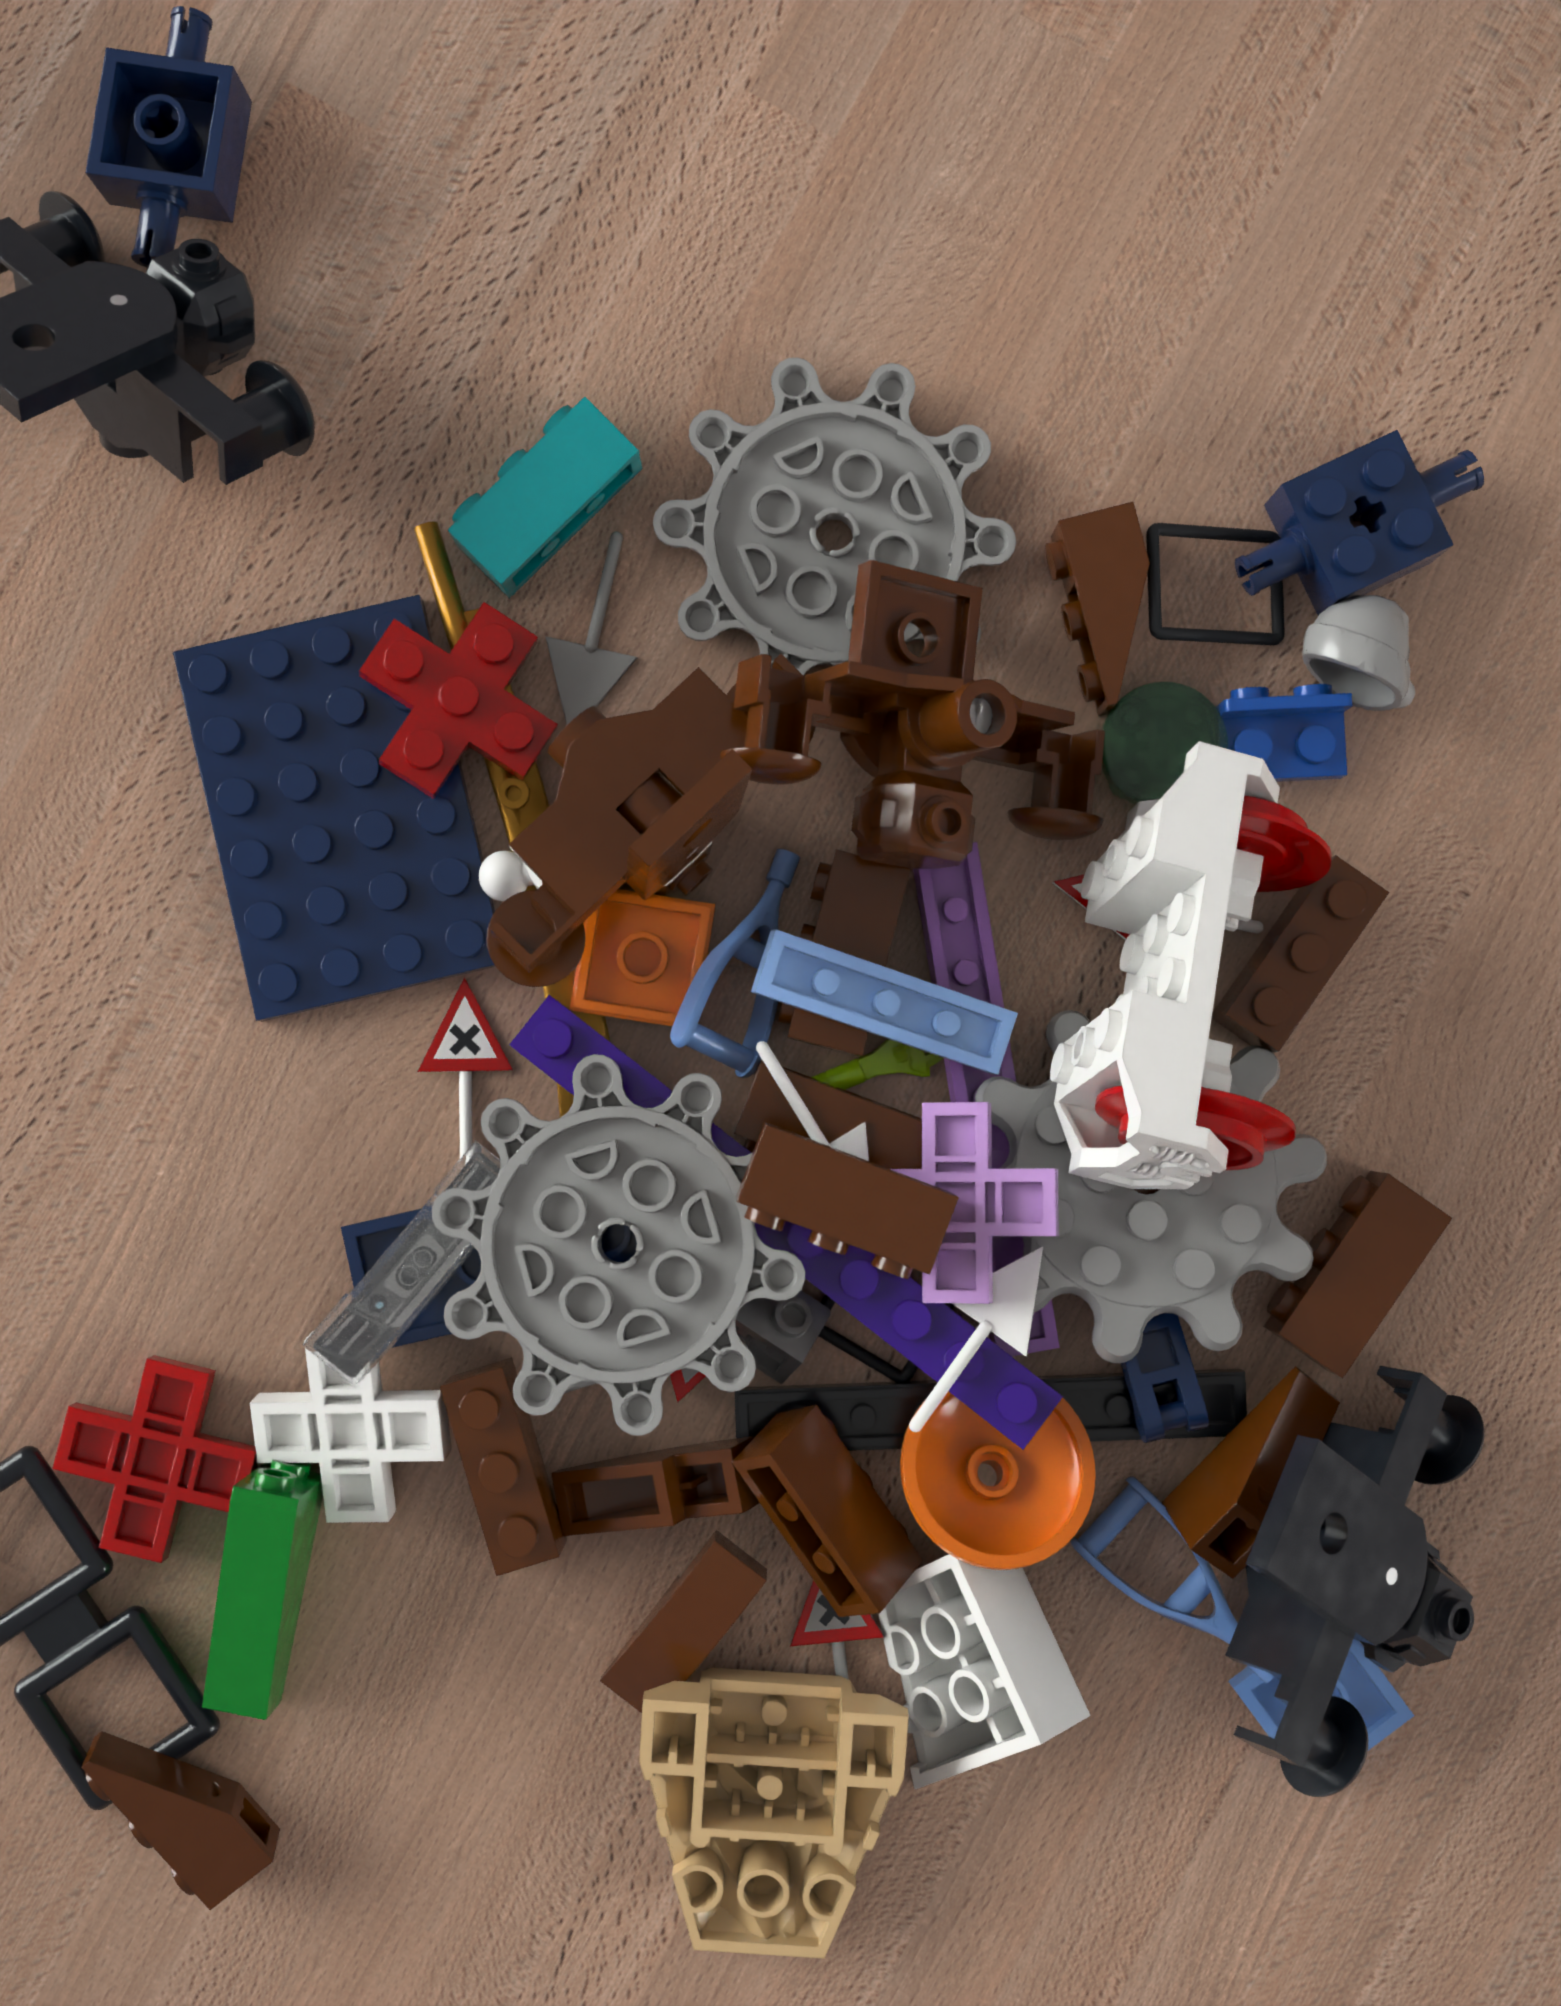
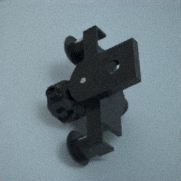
[0,191,315,485]
[1225,1366,1485,1797]

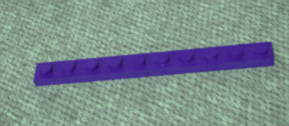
[509,995,1063,1450]

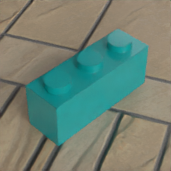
[448,397,643,599]

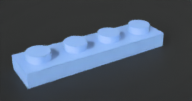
[751,929,1018,1075]

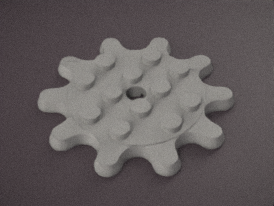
[653,357,1016,675]
[975,1010,1327,1363]
[432,1054,805,1436]

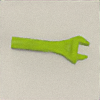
[812,1039,943,1090]

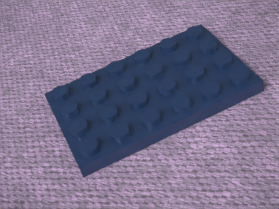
[173,595,496,1022]

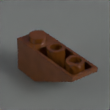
[1045,502,1150,717]
[1162,1366,1340,1579]
[81,1731,280,1910]

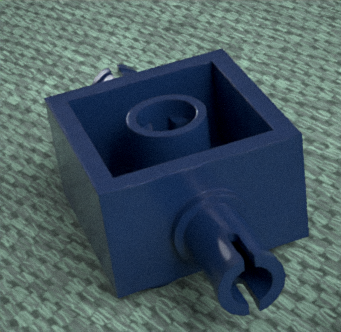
[85,6,252,268]
[1235,430,1484,616]

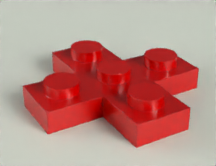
[359,602,558,799]
[52,1355,258,1563]

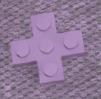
[891,1102,1059,1304]

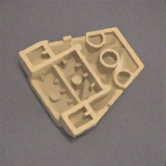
[639,1668,909,1959]

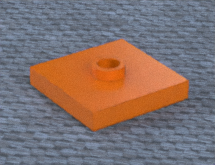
[570,889,716,1027]

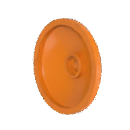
[900,1391,1096,1570]

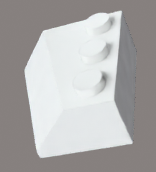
[878,1554,1091,1789]

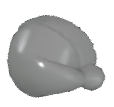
[1302,595,1415,711]

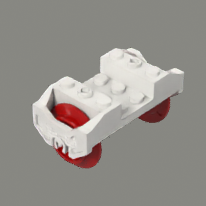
[1050,741,1332,1189]

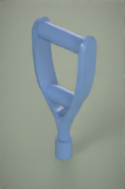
[670,849,800,1078]
[1071,1476,1275,1683]

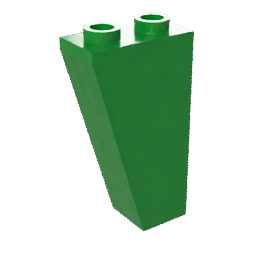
[202,1459,323,1720]

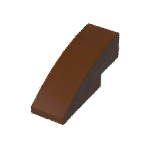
[551,1436,759,1536]
[600,1530,767,1713]

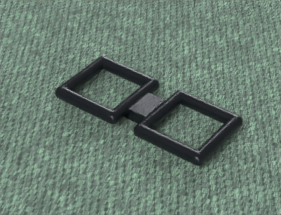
[0,1446,220,1810]

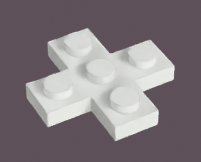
[250,1331,451,1523]

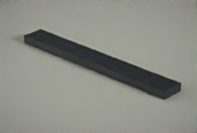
[734,1369,1247,1451]

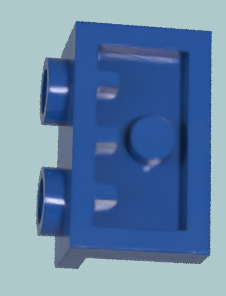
[1212,684,1353,782]

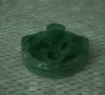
[1101,682,1228,805]

